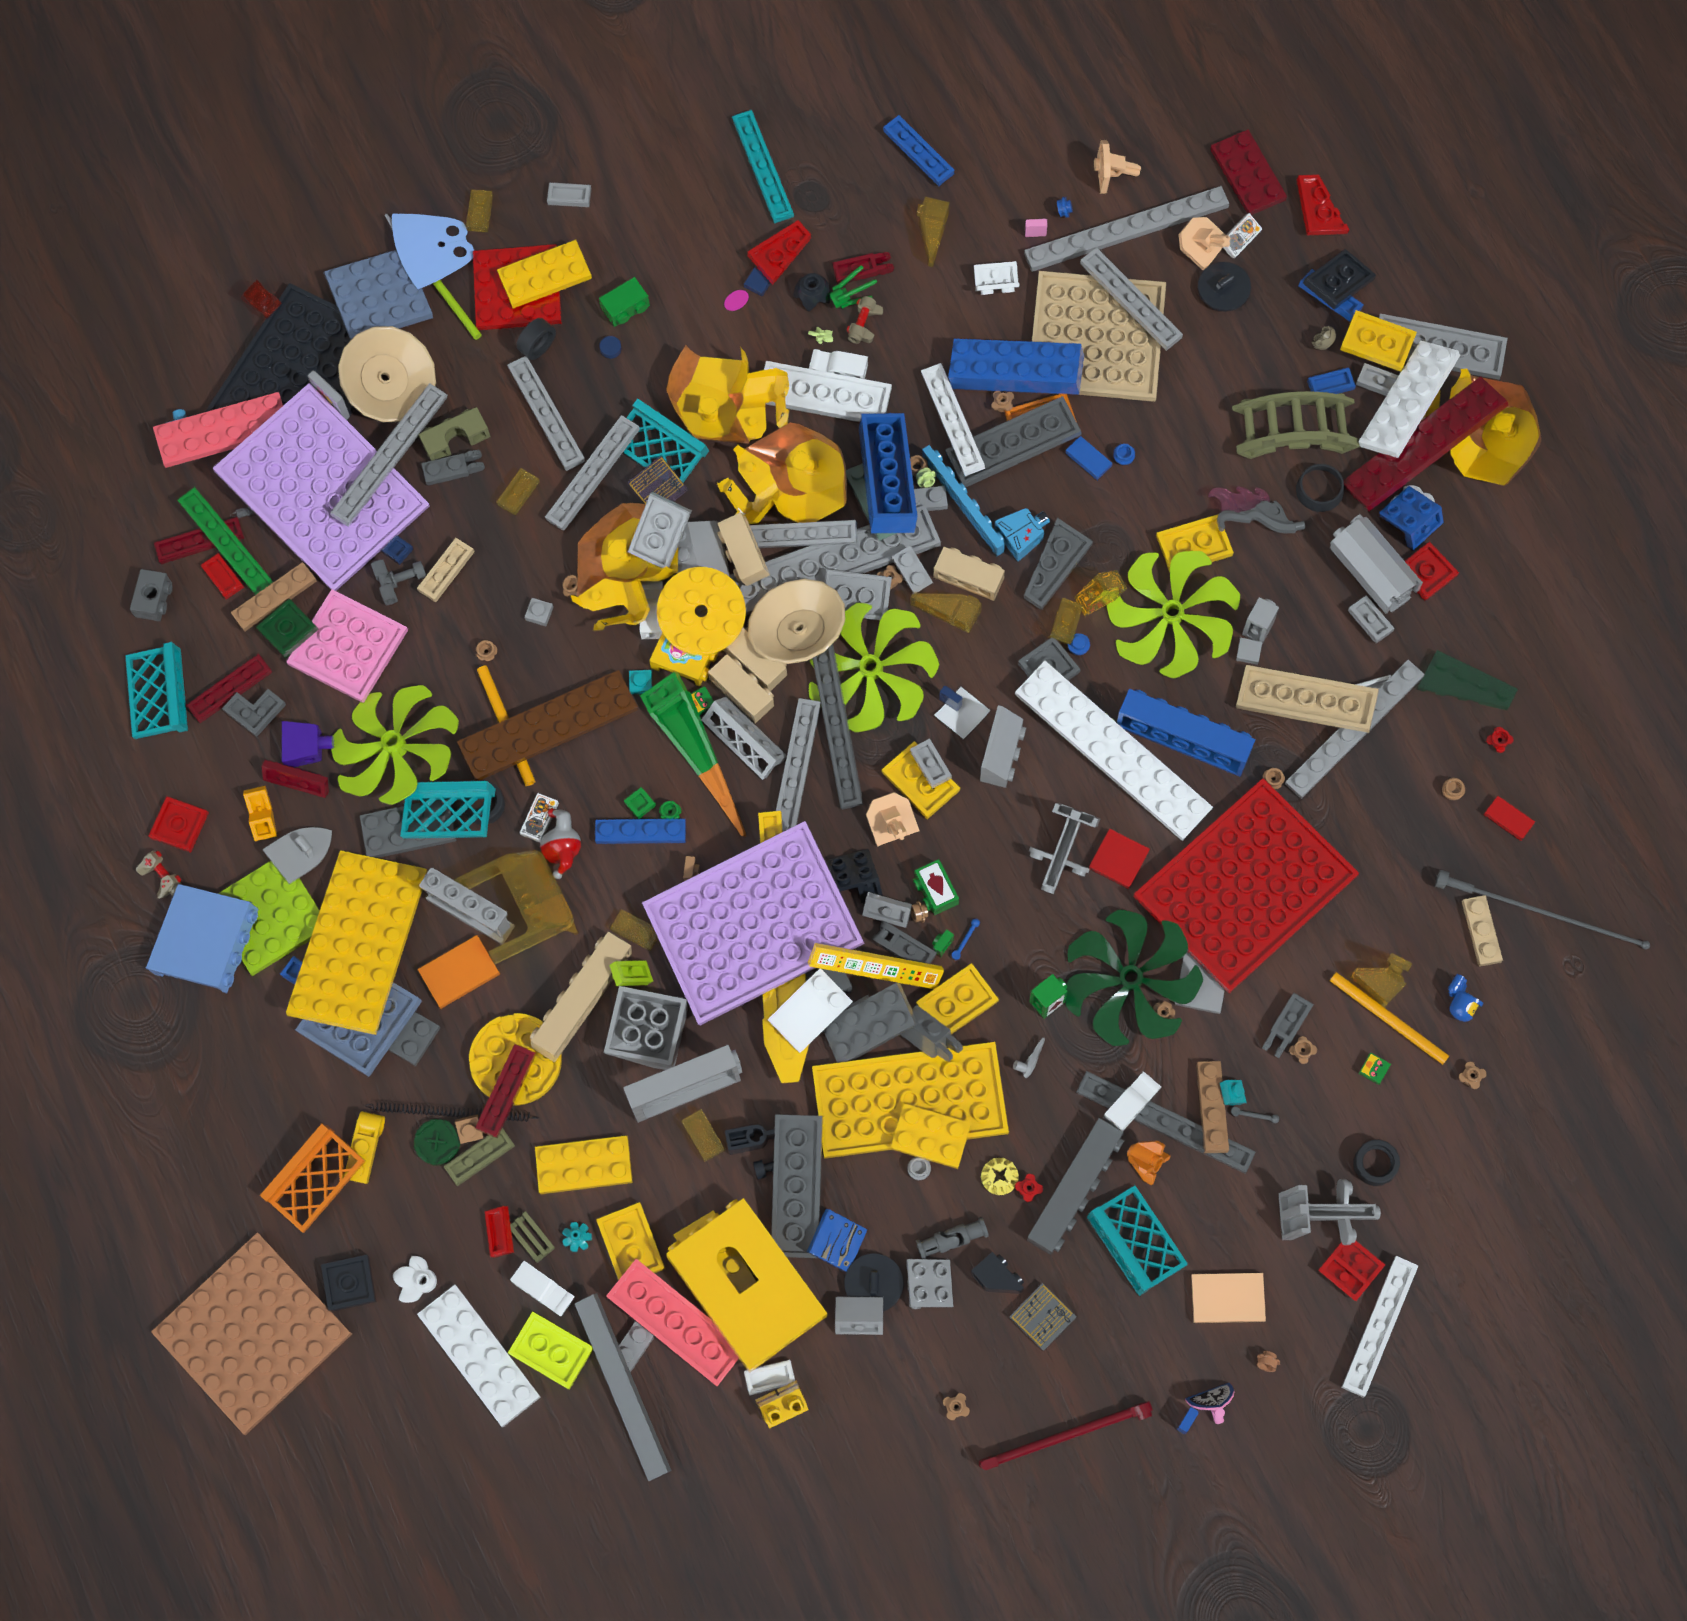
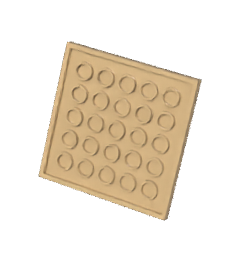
[1032,271,1166,402]

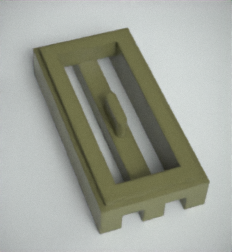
[510,1211,555,1263]

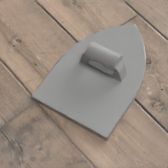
[263,827,332,884]

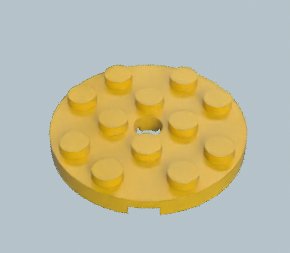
[657,567,746,656]
[469,1013,562,1105]

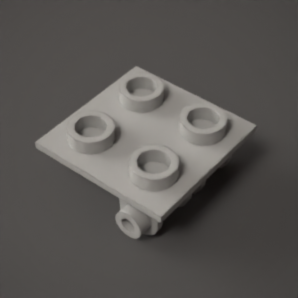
[906,1259,953,1309]

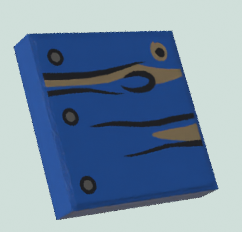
[807,1209,867,1272]

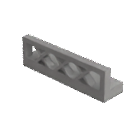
[701,697,787,780]

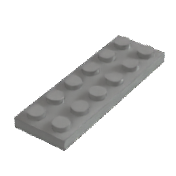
[1379,314,1508,380]

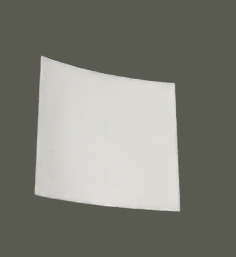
[934,687,990,739]

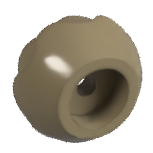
[1311,326,1336,350]

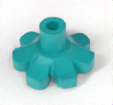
[563,1222,592,1252]

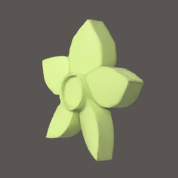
[808,327,833,344]

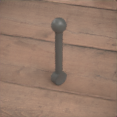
[1231,1107,1280,1123]

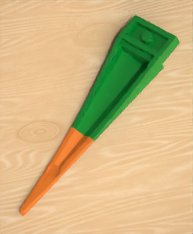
[640,672,746,837]

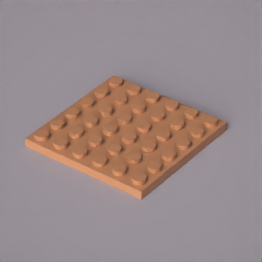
[151,1232,352,1435]

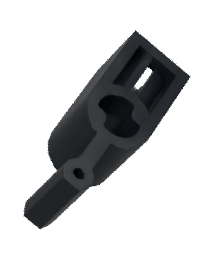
[725,1125,775,1155]

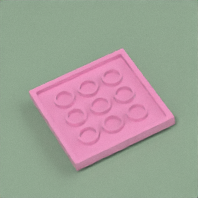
[287,590,408,703]

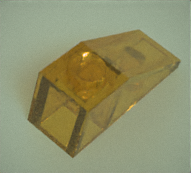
[917,197,950,267]
[911,593,982,633]

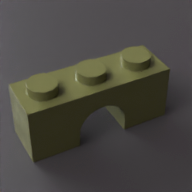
[418,407,491,461]

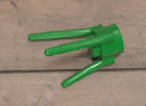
[829,265,877,309]

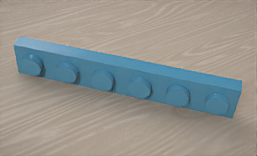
[922,445,1005,556]

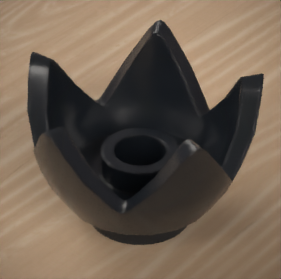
[793,273,830,312]

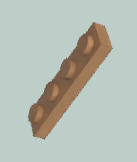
[231,562,317,631]
[1196,1061,1229,1153]

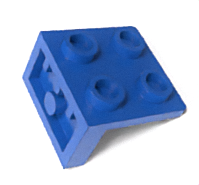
[1380,486,1444,550]

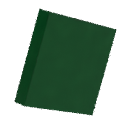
[256,598,319,658]

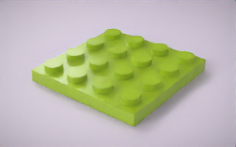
[218,861,320,976]

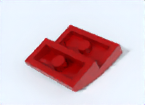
[1318,1241,1385,1301]

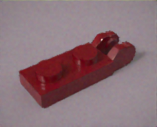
[832,252,894,285]

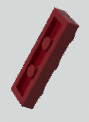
[261,760,329,798]

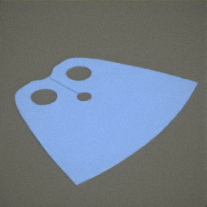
[392,214,474,289]

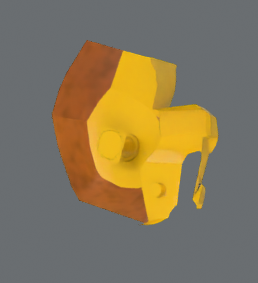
[666,345,789,444]
[1420,368,1541,485]
[717,422,847,524]
[571,503,678,631]

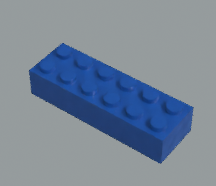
[948,339,1084,394]
[859,413,918,533]
[1117,689,1255,777]

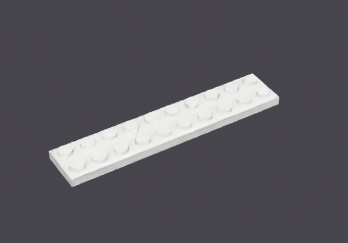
[1015,661,1213,841]

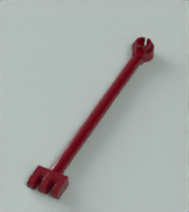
[979,1401,1153,1470]

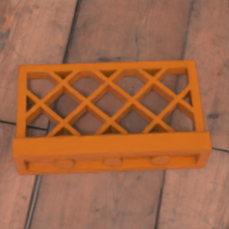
[260,1124,366,1233]

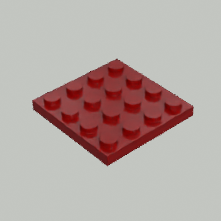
[473,244,562,330]

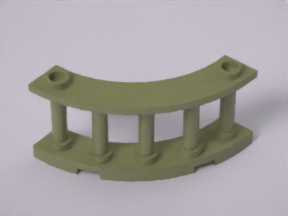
[1232,391,1360,459]

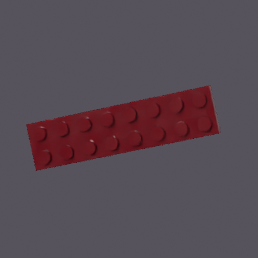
[1343,376,1509,511]

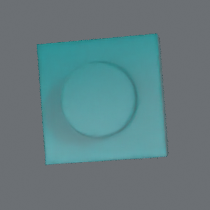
[629,670,652,694]
[1220,1080,1247,1105]

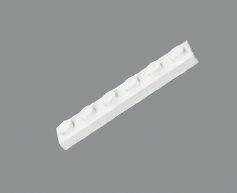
[921,363,985,476]
[1341,1256,1418,1398]

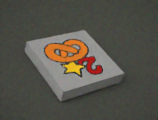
[308,371,350,420]

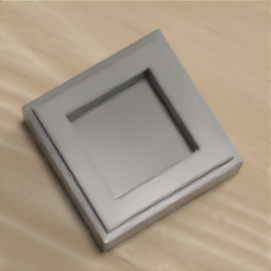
[1236,638,1262,665]

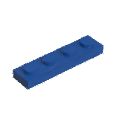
[883,115,954,186]
[595,819,686,844]

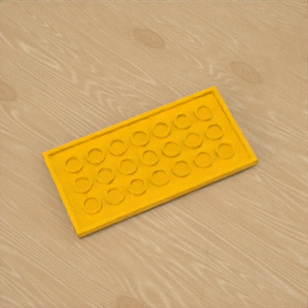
[286,851,428,1035]
[812,1042,1009,1159]

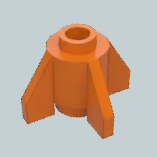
[1127,1140,1170,1185]

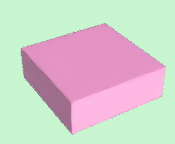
[1025,219,1047,237]

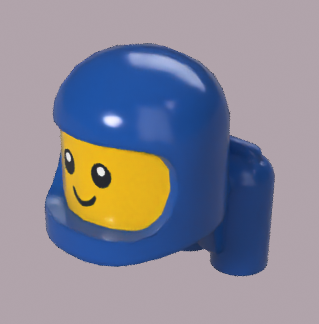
[1448,974,1484,1022]

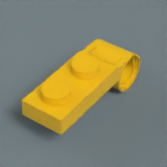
[344,1111,385,1184]

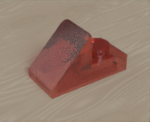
[241,280,282,318]

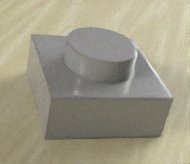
[525,598,553,626]

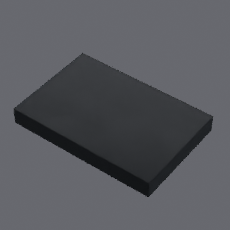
[1303,249,1376,310]

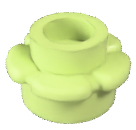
[916,468,936,488]

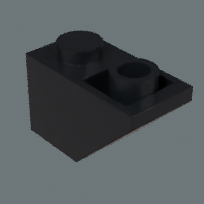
[971,1252,1024,1294]

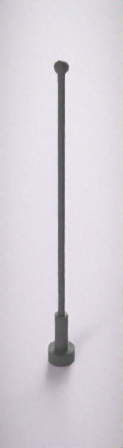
[1435,869,1650,949]

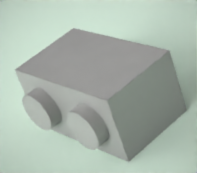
[1242,597,1279,644]

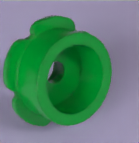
[659,801,681,819]

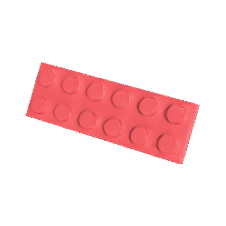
[153,392,283,468]
[606,1259,739,1386]

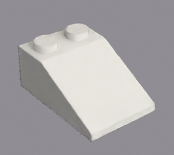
[768,969,853,1053]

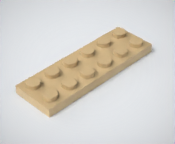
[1236,665,1379,733]

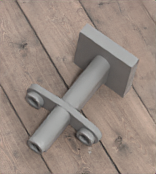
[1029,803,1101,894]
[1279,1179,1381,1245]

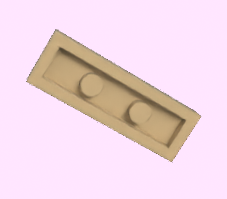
[417,538,474,602]
[1462,895,1503,967]

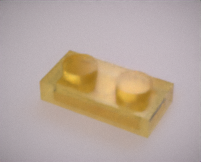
[466,190,493,232]
[497,468,540,516]
[1050,598,1083,645]
[610,909,658,951]
[1385,953,1412,974]
[681,1109,725,1162]

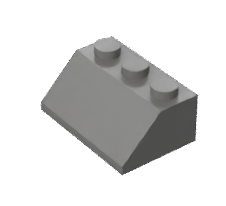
[980,705,1026,788]

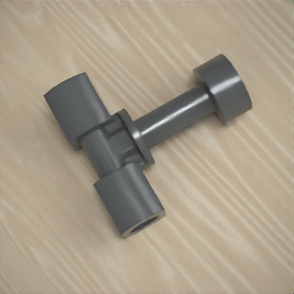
[371,560,426,605]

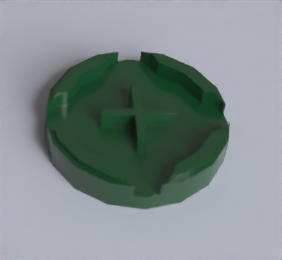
[414,1119,461,1166]

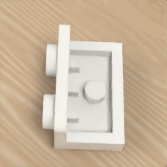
[974,261,1019,295]

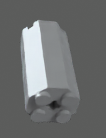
[1330,514,1423,614]

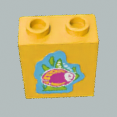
[650,632,718,686]

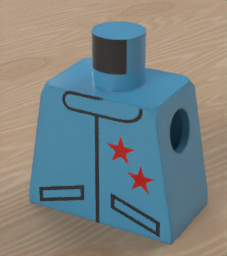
[994,508,1050,562]

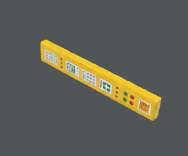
[808,943,944,989]

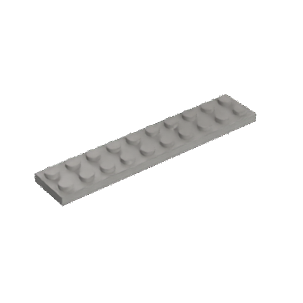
[730,505,941,616]

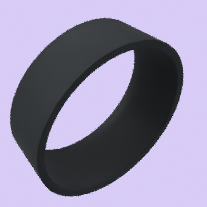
[1296,464,1344,512]

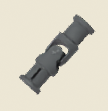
[915,1216,989,1259]

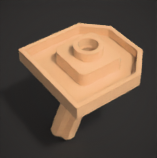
[1094,140,1141,194]
[1179,217,1231,271]
[866,792,919,846]

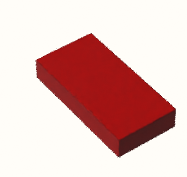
[201,553,244,600]
[1484,796,1535,841]
[484,1206,514,1258]

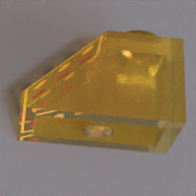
[1075,570,1127,616]
[1350,968,1406,1008]

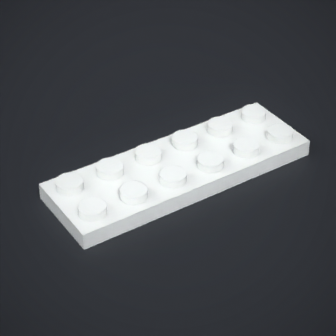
[1359,340,1460,458]
[764,361,892,422]
[417,1285,540,1427]

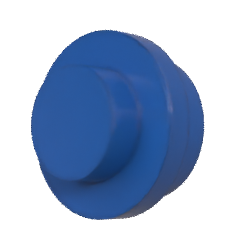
[1057,196,1073,218]
[1113,444,1135,465]
[1068,634,1090,655]

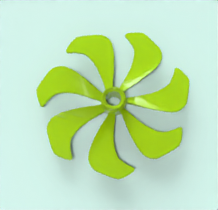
[1106,551,1240,679]
[809,603,939,733]
[331,685,459,805]

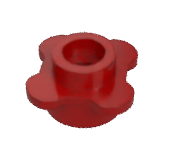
[1486,727,1513,753]
[1015,1174,1043,1202]

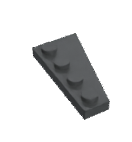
[1024,518,1093,610]

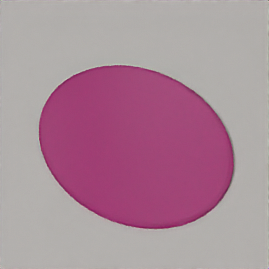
[724,290,749,311]

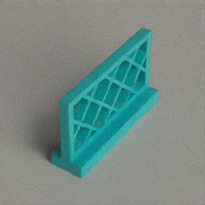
[623,398,709,489]
[126,642,188,739]
[400,781,496,839]
[1087,1186,1188,1296]

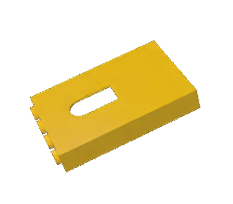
[666,1198,827,1373]

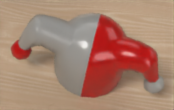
[540,808,581,879]

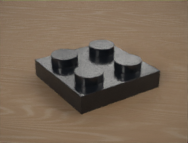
[321,1255,376,1312]

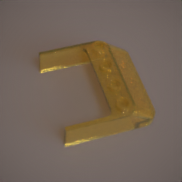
[454,850,574,964]

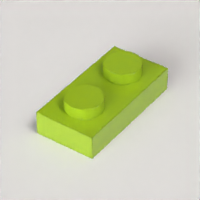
[609,961,653,986]

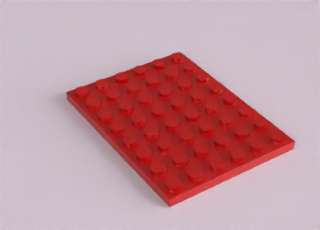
[1133,778,1359,994]

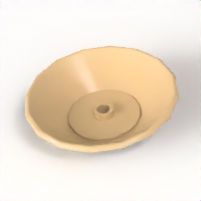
[338,326,436,422]
[748,579,845,664]

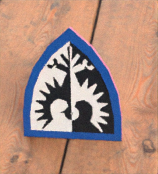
[1185,1383,1235,1424]

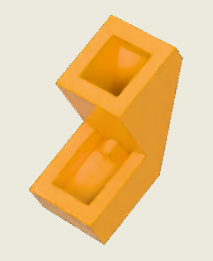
[243,786,277,841]

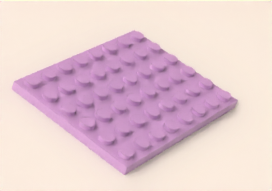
[213,383,430,591]
[642,821,865,1025]

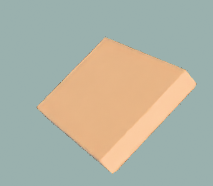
[1191,1273,1266,1323]

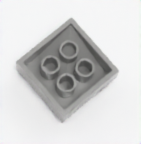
[604,986,689,1070]

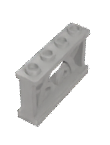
[419,868,515,945]

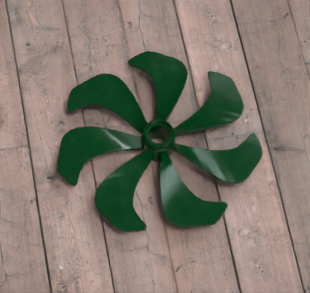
[1066,910,1203,1046]

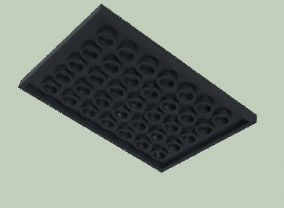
[205,283,355,421]

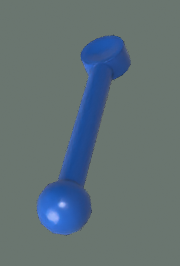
[952,918,980,960]

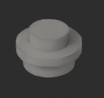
[908,1157,931,1180]

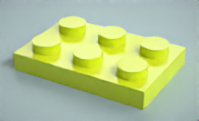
[508,1312,593,1390]

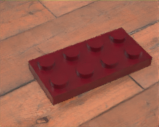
[1210,129,1287,215]

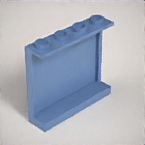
[146,884,258,994]

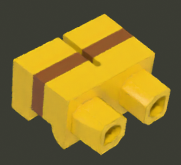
[756,1380,809,1428]

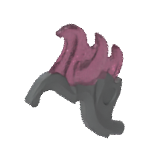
[1208,486,1305,533]

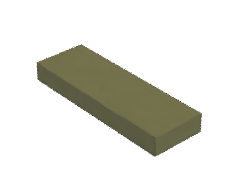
[443,1128,515,1187]

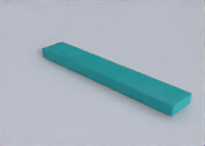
[732,110,794,224]

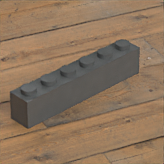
[1027,1118,1124,1255]

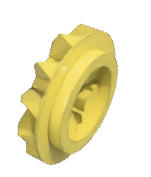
[981,1158,1018,1195]

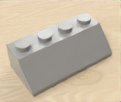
[678,521,731,615]

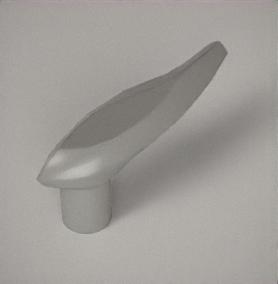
[1013,1038,1045,1078]

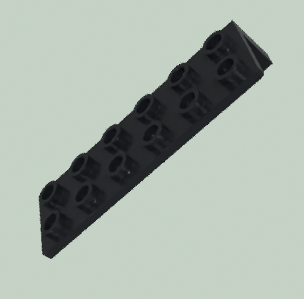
[825,849,883,903]

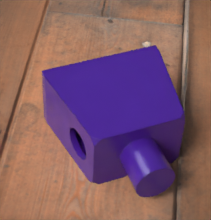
[282,721,334,767]

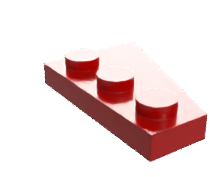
[1296,175,1350,235]
[748,220,811,285]

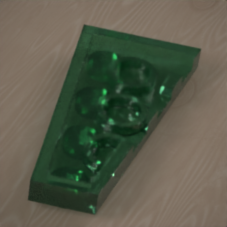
[1417,650,1518,710]

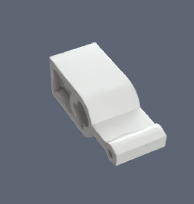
[809,349,868,379]
[640,581,663,639]
[1103,1072,1161,1132]
[510,1261,575,1317]

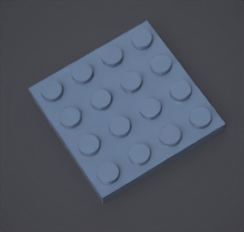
[324,250,433,340]
[295,982,422,1077]

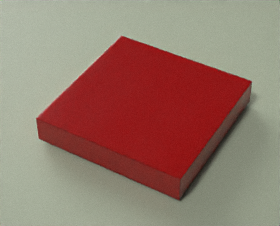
[1405,541,1459,601]
[149,796,209,853]
[1089,829,1150,889]

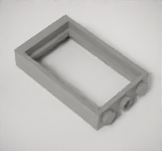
[623,1045,743,1122]

